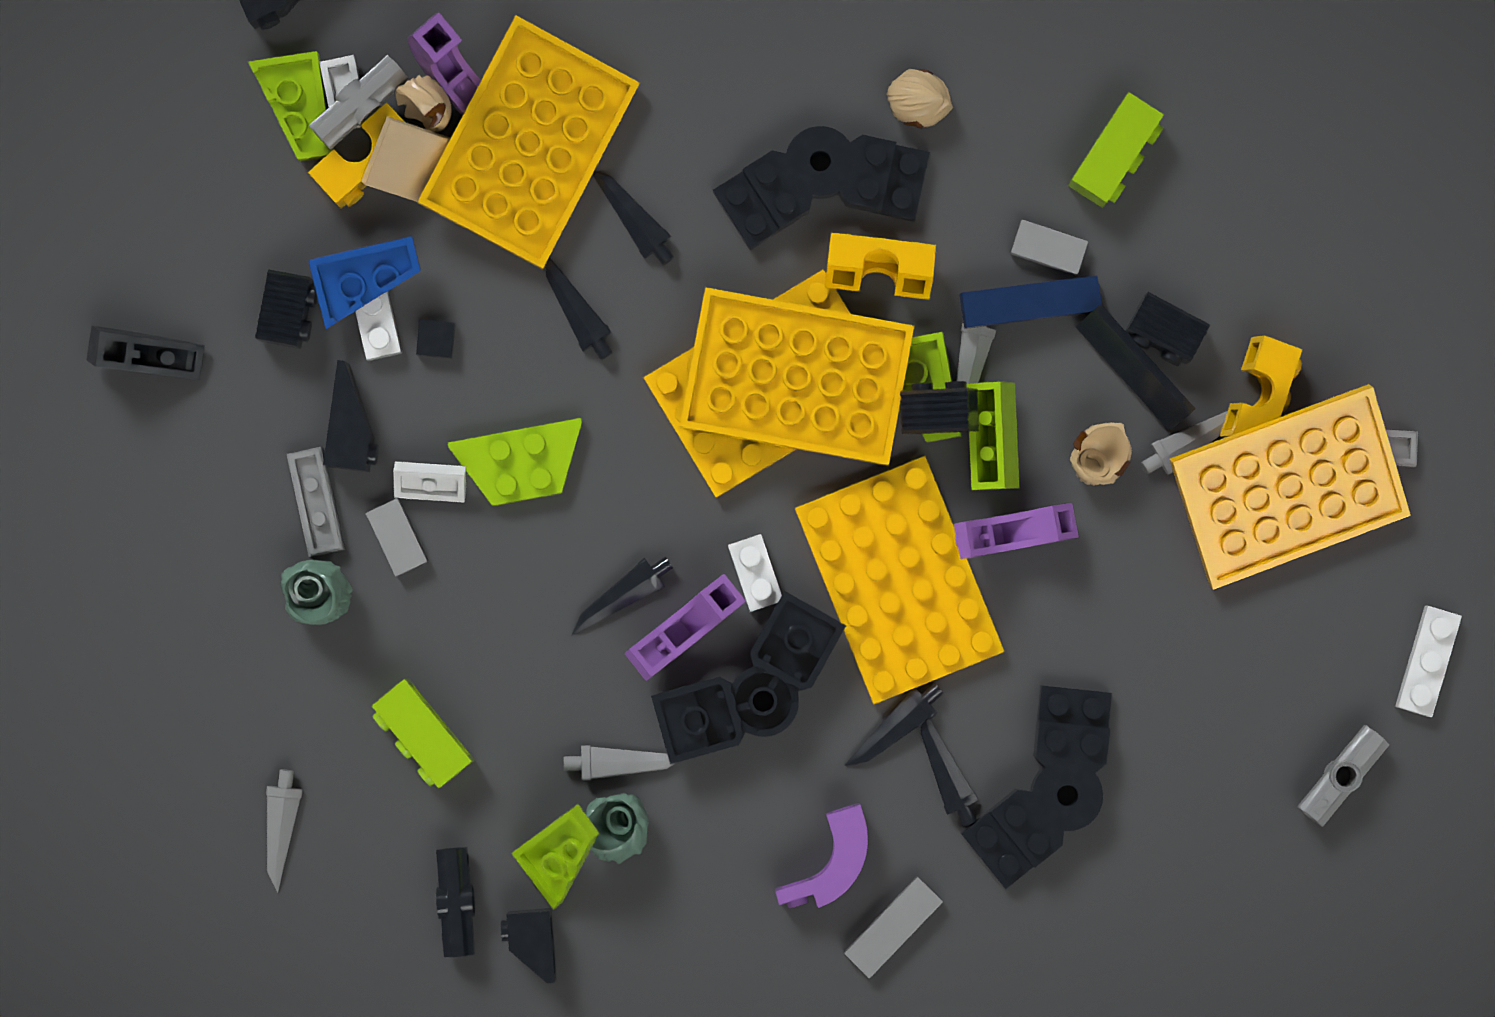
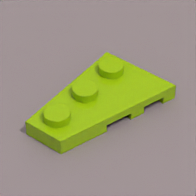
[248,51,333,162]
[903,332,962,443]
[511,804,599,910]

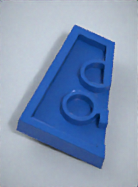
[308,236,421,329]

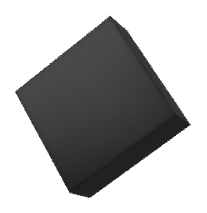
[416,319,456,359]

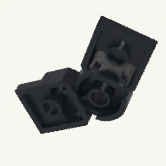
[713,126,930,250]
[651,591,846,764]
[961,685,1112,889]

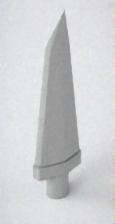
[957,323,996,384]
[1141,411,1228,475]
[564,745,675,781]
[266,769,302,893]

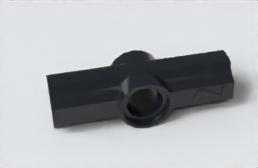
[436,847,475,957]

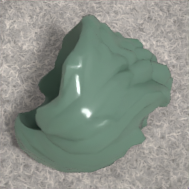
[280,560,353,625]
[586,793,649,864]

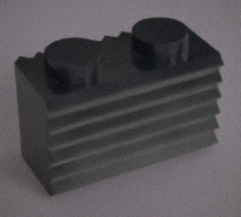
[255,269,318,349]
[1125,292,1210,366]
[900,381,979,434]

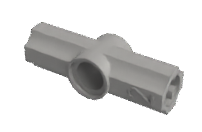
[309,55,409,150]
[1297,725,1390,827]

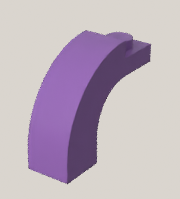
[407,12,481,116]
[954,503,1079,559]
[624,574,746,681]
[775,803,868,908]

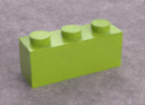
[1067,92,1164,208]
[967,382,1020,490]
[372,678,475,788]

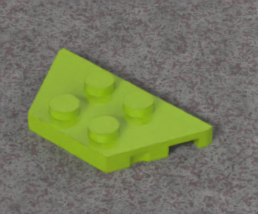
[448,418,582,506]

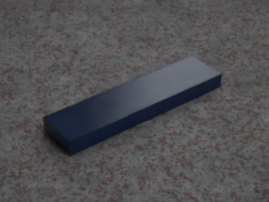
[959,275,1102,329]

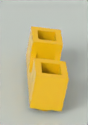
[308,102,404,209]
[825,233,936,300]
[1219,335,1302,438]

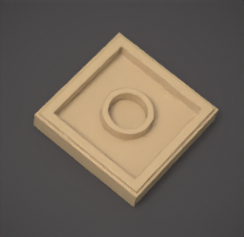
[361,116,451,202]

